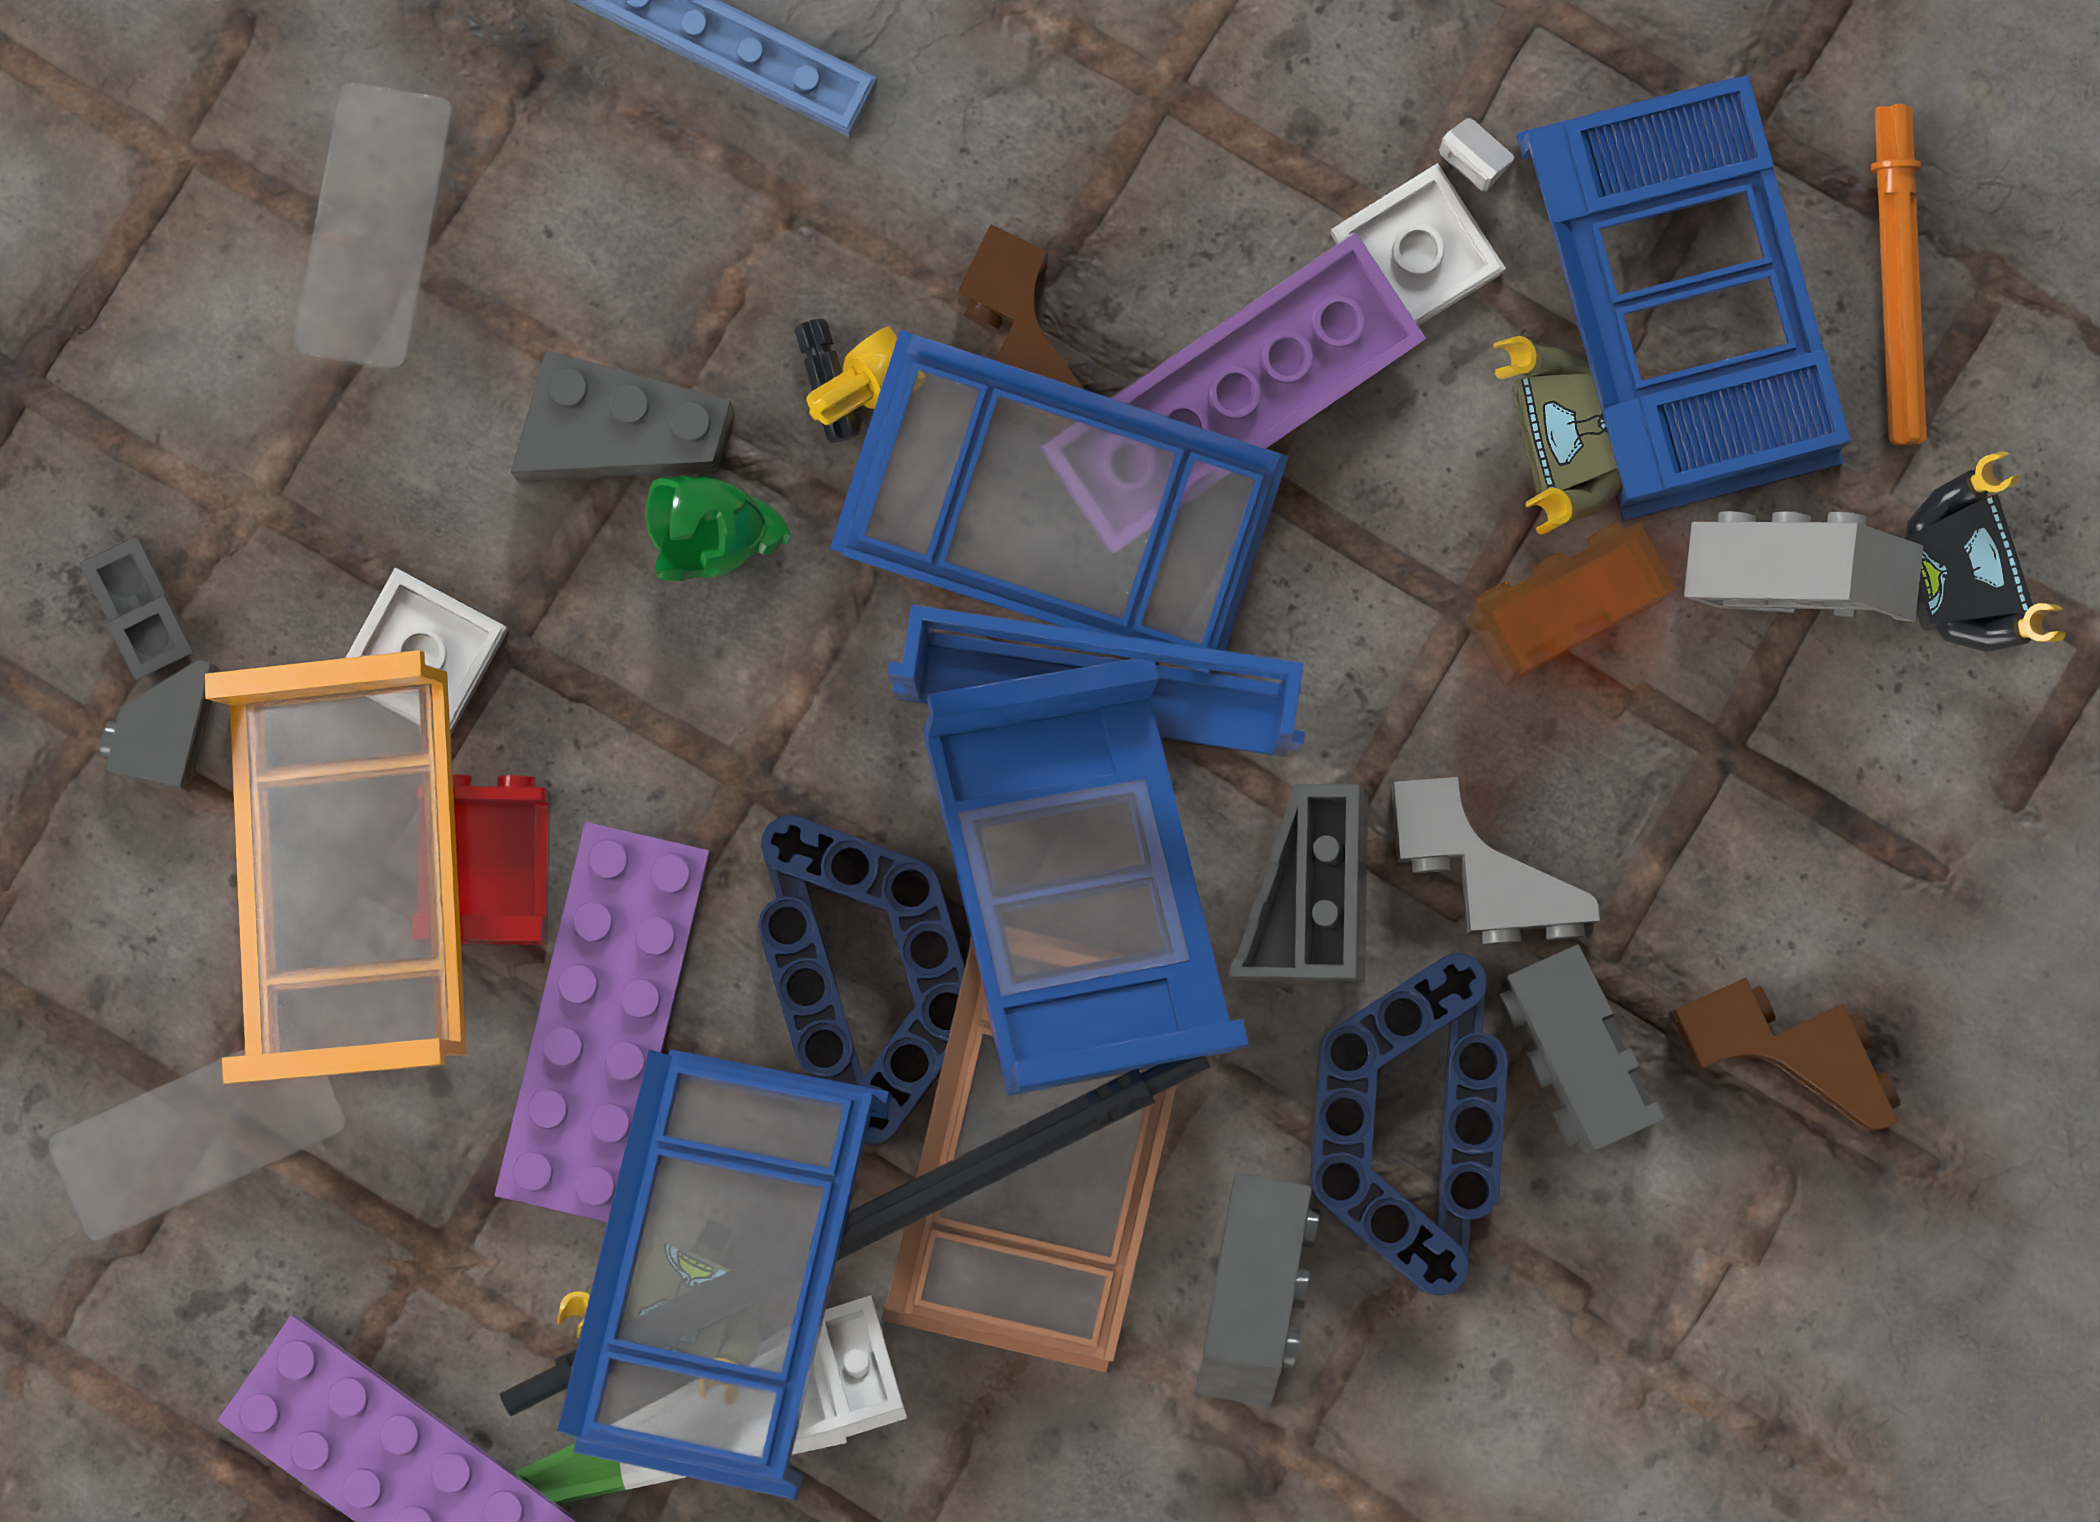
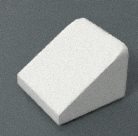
[1439,118,1514,192]

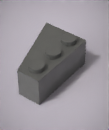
[511,350,735,483]
[1228,784,1368,983]
[1499,944,1666,1154]
[1194,1172,1320,1408]

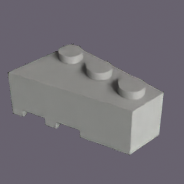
[1684,511,1923,621]

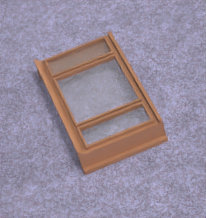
[881,926,1177,1373]

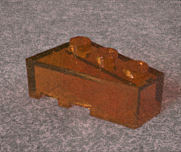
[1467,521,1677,686]

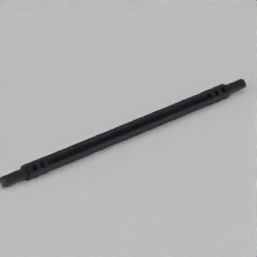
[500,1056,1211,1417]

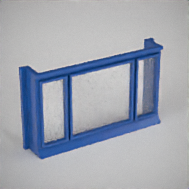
[830,330,1289,674]
[557,1049,892,1501]

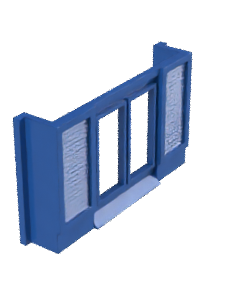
[1516,75,1851,522]

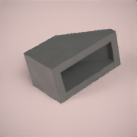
[100,660,220,792]

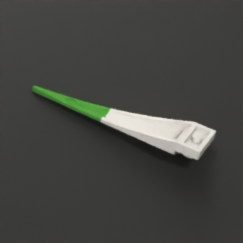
[514,1296,907,1504]

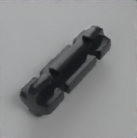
[795,318,860,443]

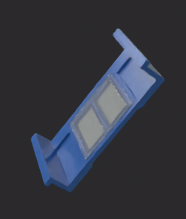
[923,658,1249,1096]

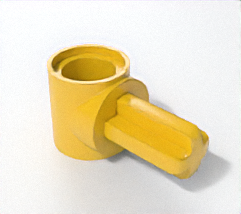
[806,326,927,425]

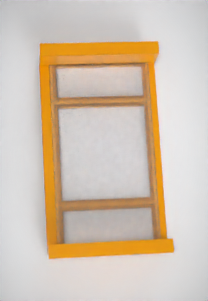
[205,650,467,1084]

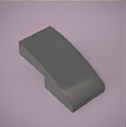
[79,535,194,681]

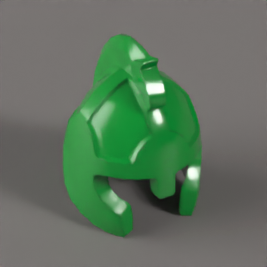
[645,475,791,582]

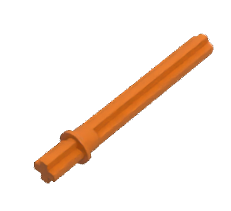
[1870,104,1927,446]

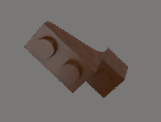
[957,224,1083,440]
[1669,977,1901,1131]

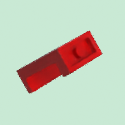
[412,774,551,945]

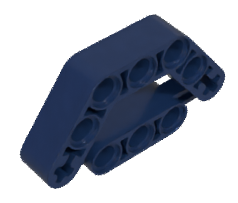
[758,815,965,1146]
[1310,953,1508,1296]

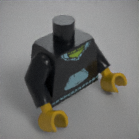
[1881,451,2066,652]

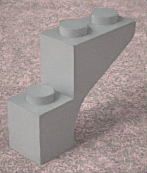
[1391,777,1600,945]

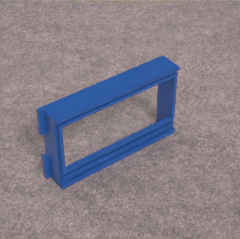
[887,605,1305,757]

